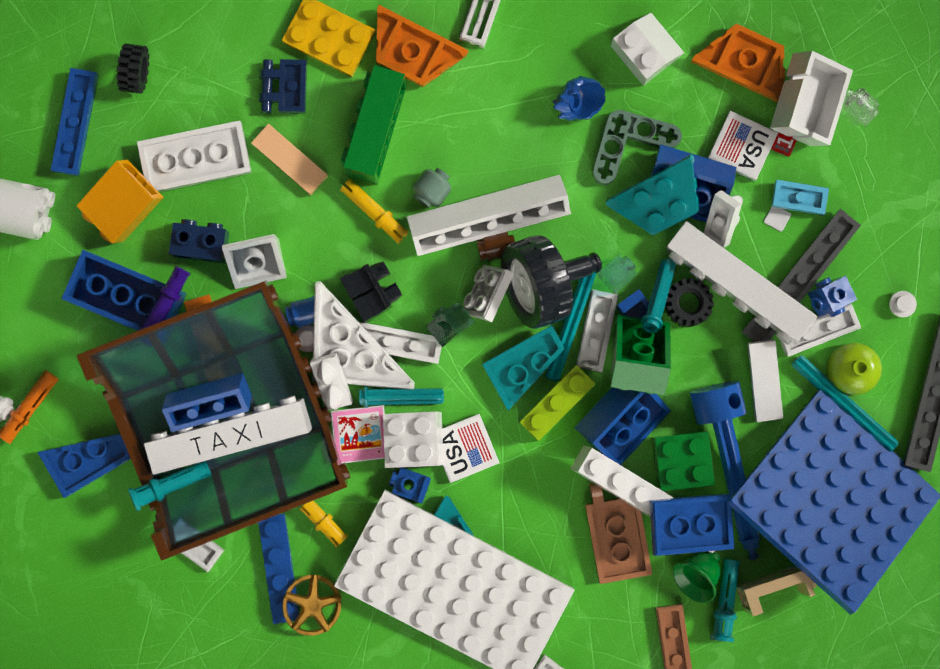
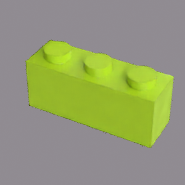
[519,365,595,441]

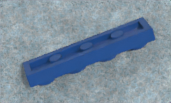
[51,68,99,176]
[258,513,300,624]

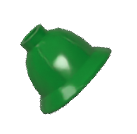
[673,551,721,603]

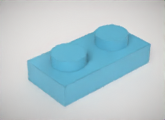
[771,180,829,216]

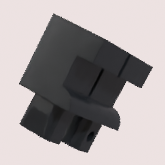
[340,261,403,323]

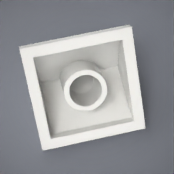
[222,234,287,289]

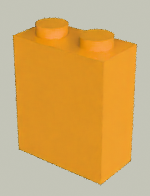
[77,160,164,244]

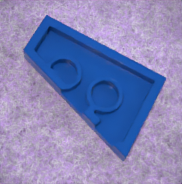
[37,434,131,498]

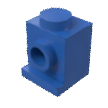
[389,467,431,503]

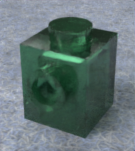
[426,302,475,347]

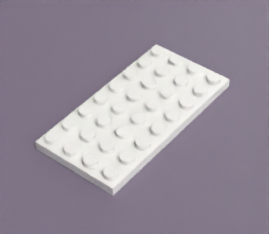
[334,490,575,669]

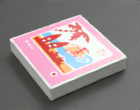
[331,405,385,463]

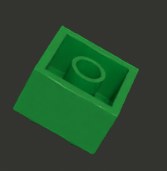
[652,432,715,491]

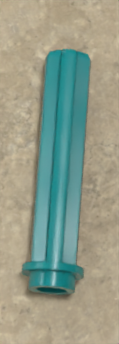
[641,258,676,333]
[359,387,444,408]

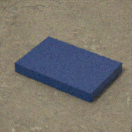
[650,494,734,556]

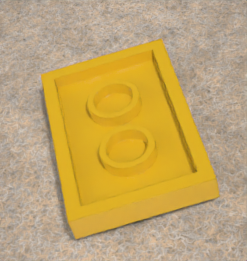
[282,0,376,77]

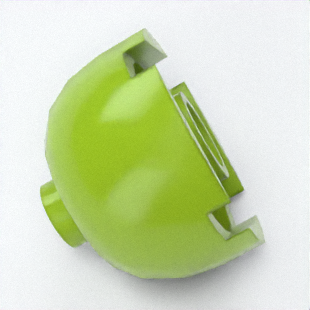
[827,342,882,396]

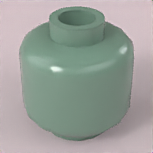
[412,168,451,208]

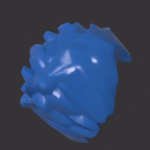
[553,76,606,121]

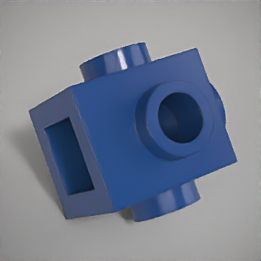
[808,276,857,317]

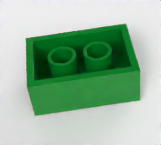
[611,315,671,395]

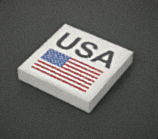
[708,111,778,181]
[442,414,499,483]

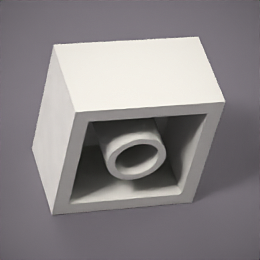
[383,412,444,468]

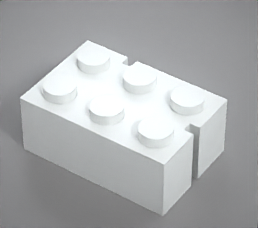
[770,51,853,146]

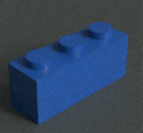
[162,373,252,432]

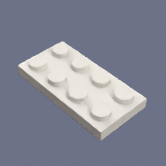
[137,121,252,192]

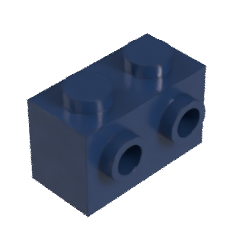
[169,219,230,264]

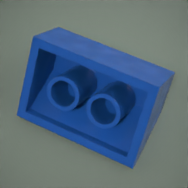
[650,144,736,223]
[575,387,671,465]

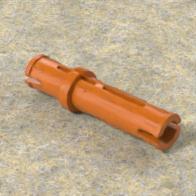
[0,370,59,444]

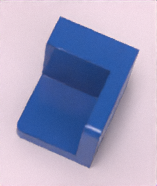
[616,289,649,318]

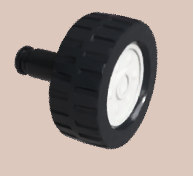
[500,235,602,329]

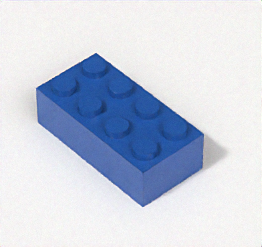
[61,250,187,342]

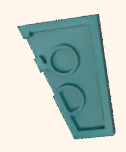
[482,325,565,410]

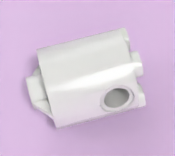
[0,178,55,240]

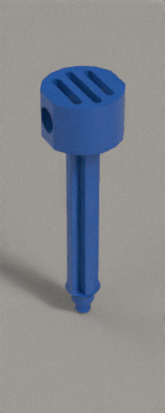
[689,381,761,560]

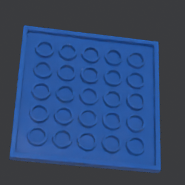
[727,390,940,615]

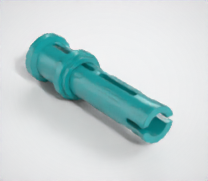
[127,461,212,511]
[710,559,740,642]

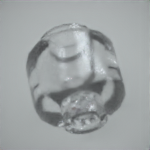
[840,88,880,127]

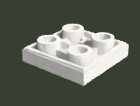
[463,265,514,322]

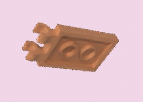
[585,483,653,584]

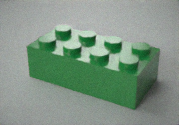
[341,65,407,185]

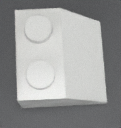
[611,13,684,86]

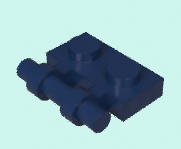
[259,59,307,114]

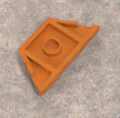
[376,5,469,87]
[691,23,785,103]

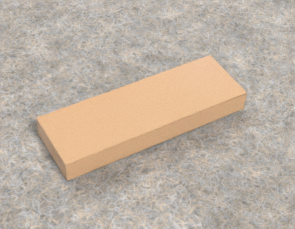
[251,123,328,195]

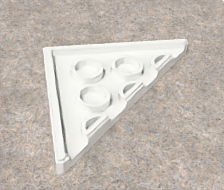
[312,281,415,390]

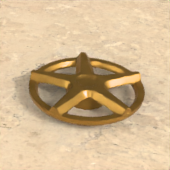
[282,575,342,636]

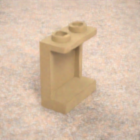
[737,565,817,616]

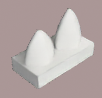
[704,190,743,248]
[310,353,353,410]

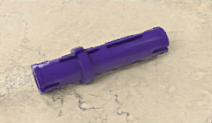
[139,265,191,345]

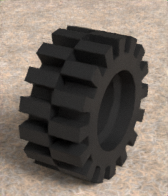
[117,43,150,94]
[665,278,714,327]

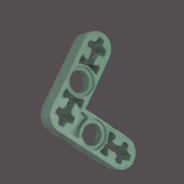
[593,110,682,185]

